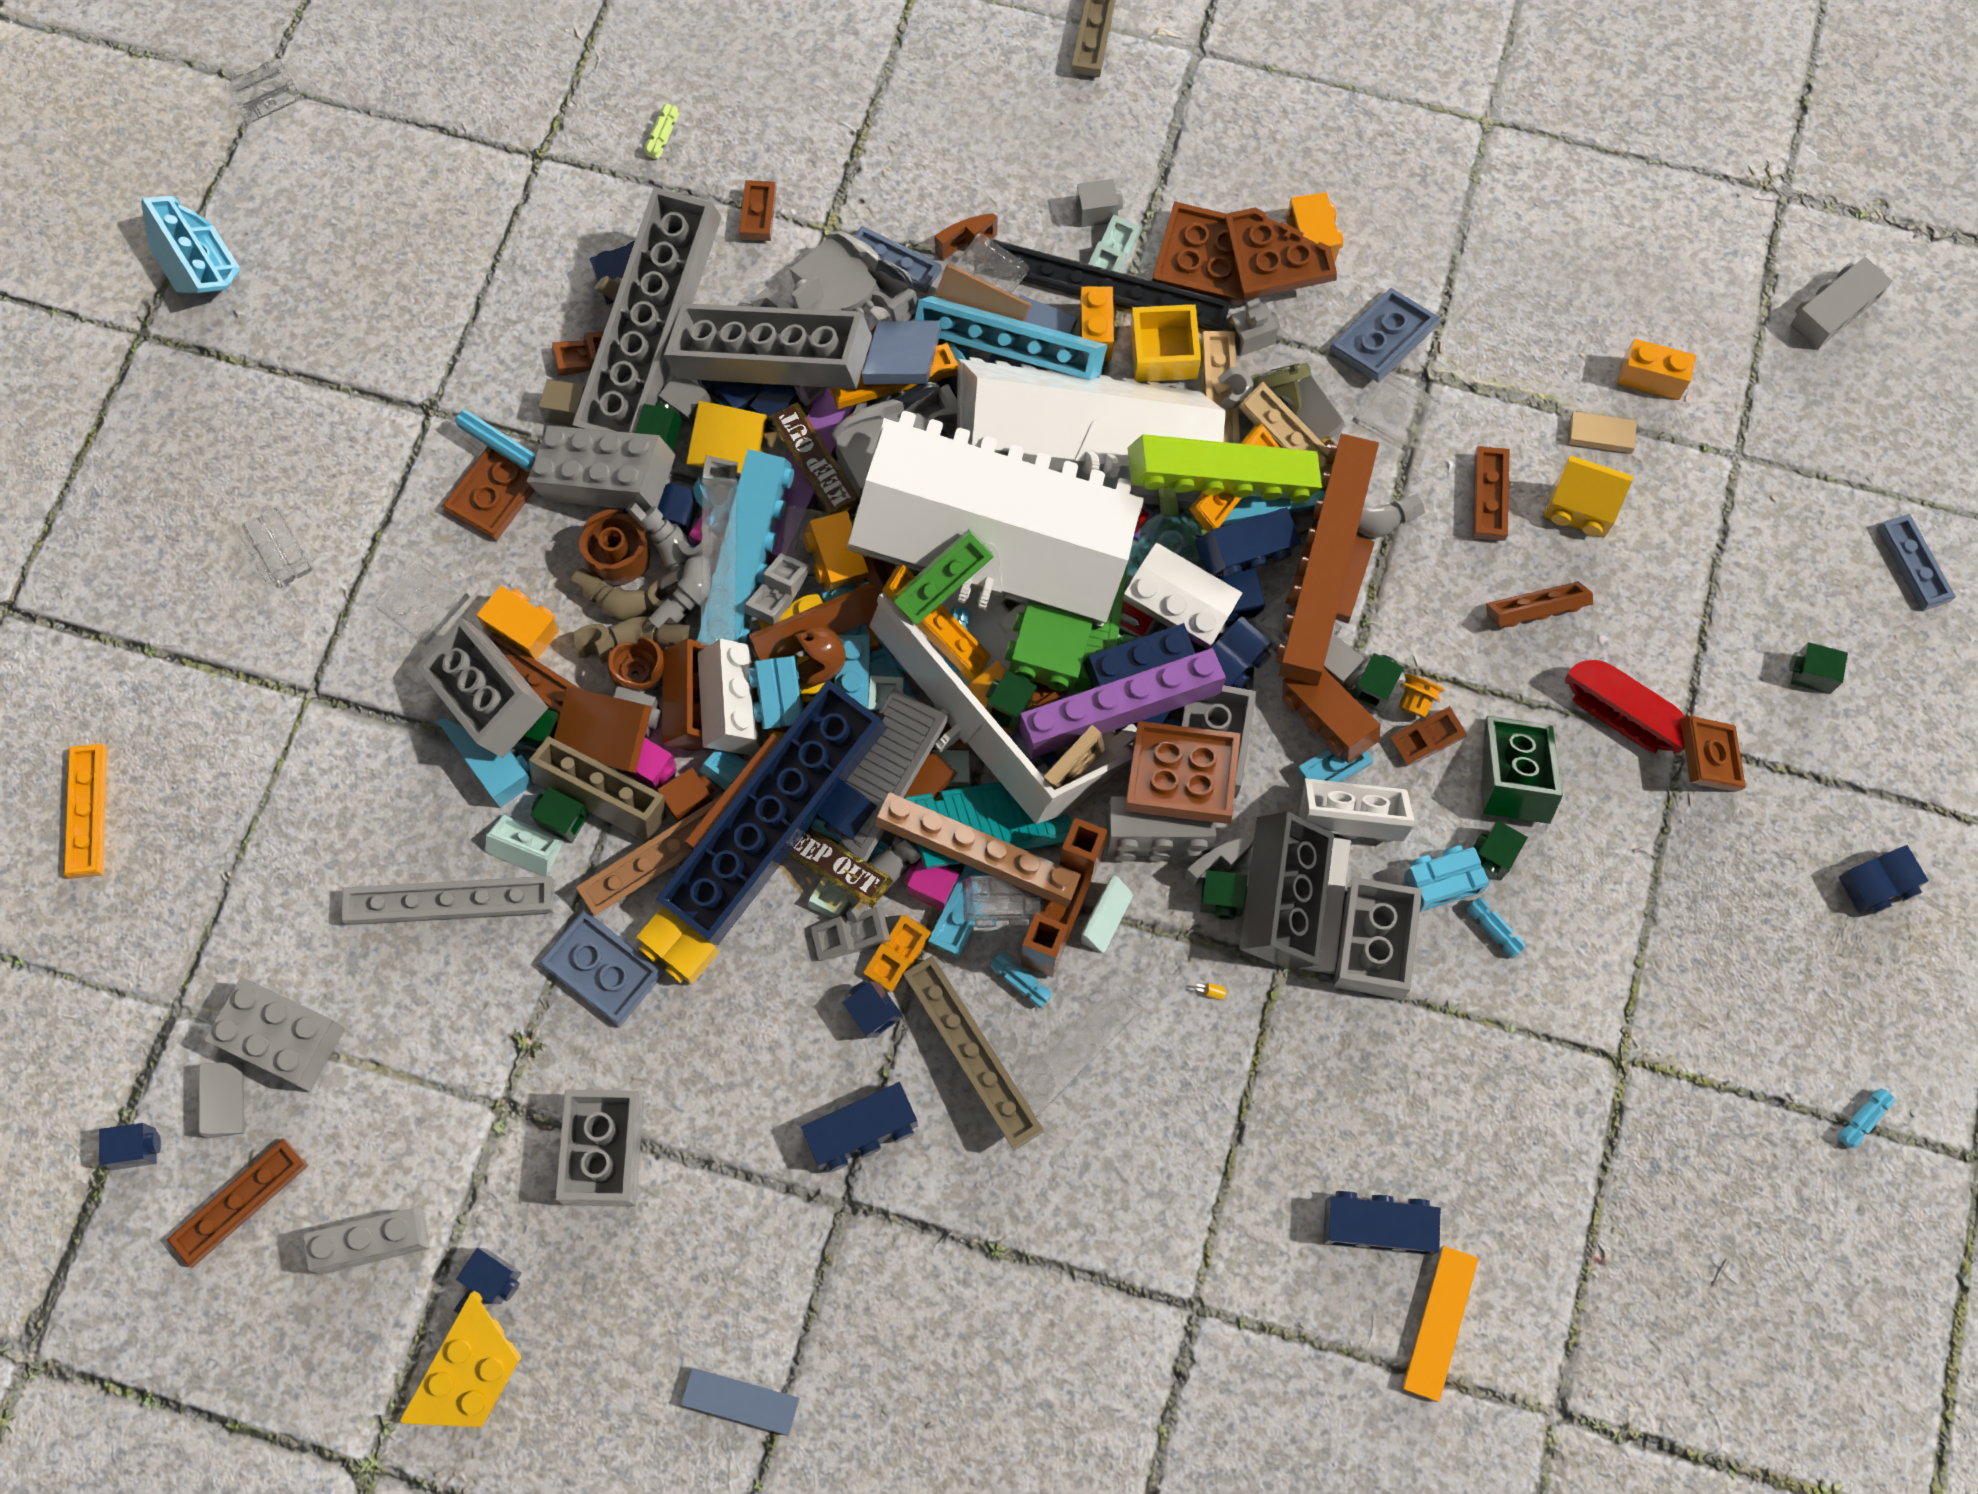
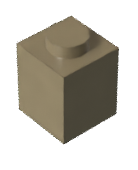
[539,379,585,427]

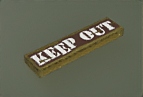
[769,402,860,515]
[788,828,893,908]

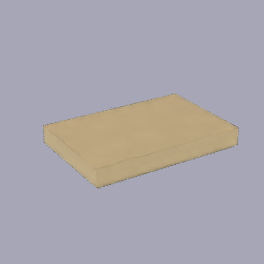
[1044,725,1105,790]

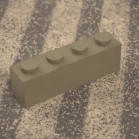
[529,736,666,842]

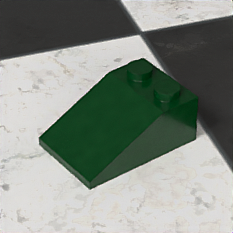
[1481,715,1563,824]

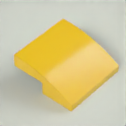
[686,401,767,473]

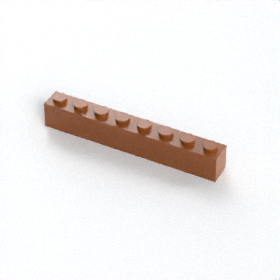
[1275,433,1379,686]

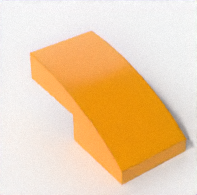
[863,914,933,992]

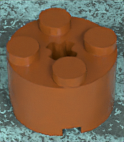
[579,509,651,587]

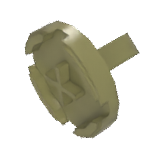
[1250,362,1312,416]

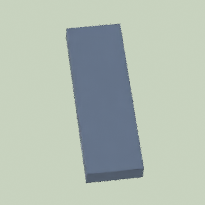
[854,226,942,293]
[1877,514,1956,611]
[681,1368,800,1436]

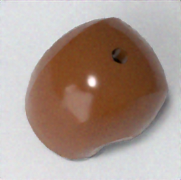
[793,627,846,687]
[608,637,664,692]

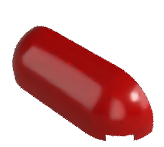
[1565,660,1685,754]

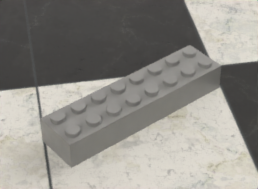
[572,187,722,433]

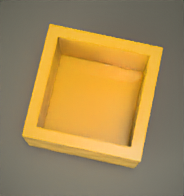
[1130,305,1201,382]

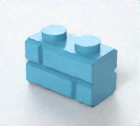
[749,655,804,729]
[1404,845,1489,912]

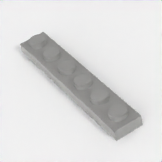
[342,876,554,924]

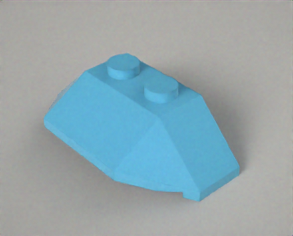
[141,196,240,293]

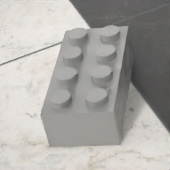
[527,426,676,511]
[416,617,548,758]

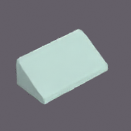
[485,814,564,876]
[1080,875,1133,953]

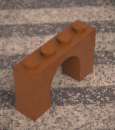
[1021,818,1108,978]

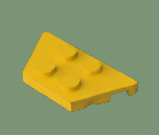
[400,1291,522,1427]

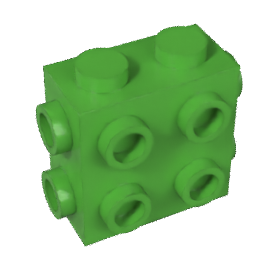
[1004,601,1093,692]

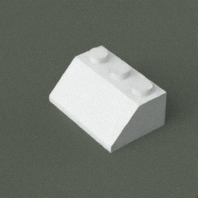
[1122,542,1242,650]
[698,639,763,756]
[1299,778,1415,843]

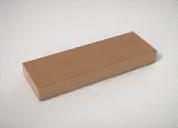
[936,264,1032,322]

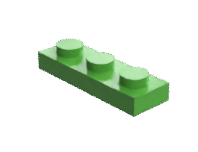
[892,529,994,625]

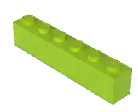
[1127,434,1322,503]

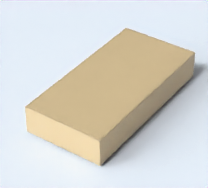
[1568,411,1637,454]

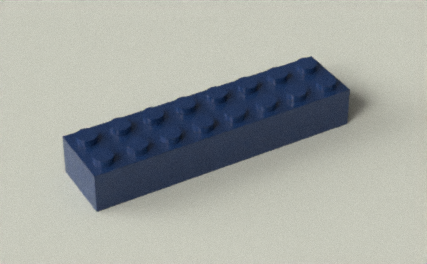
[656,680,887,946]

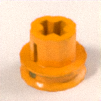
[1398,673,1445,718]

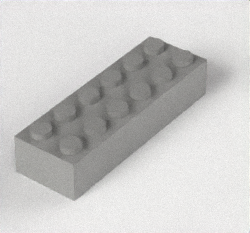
[664,303,872,389]

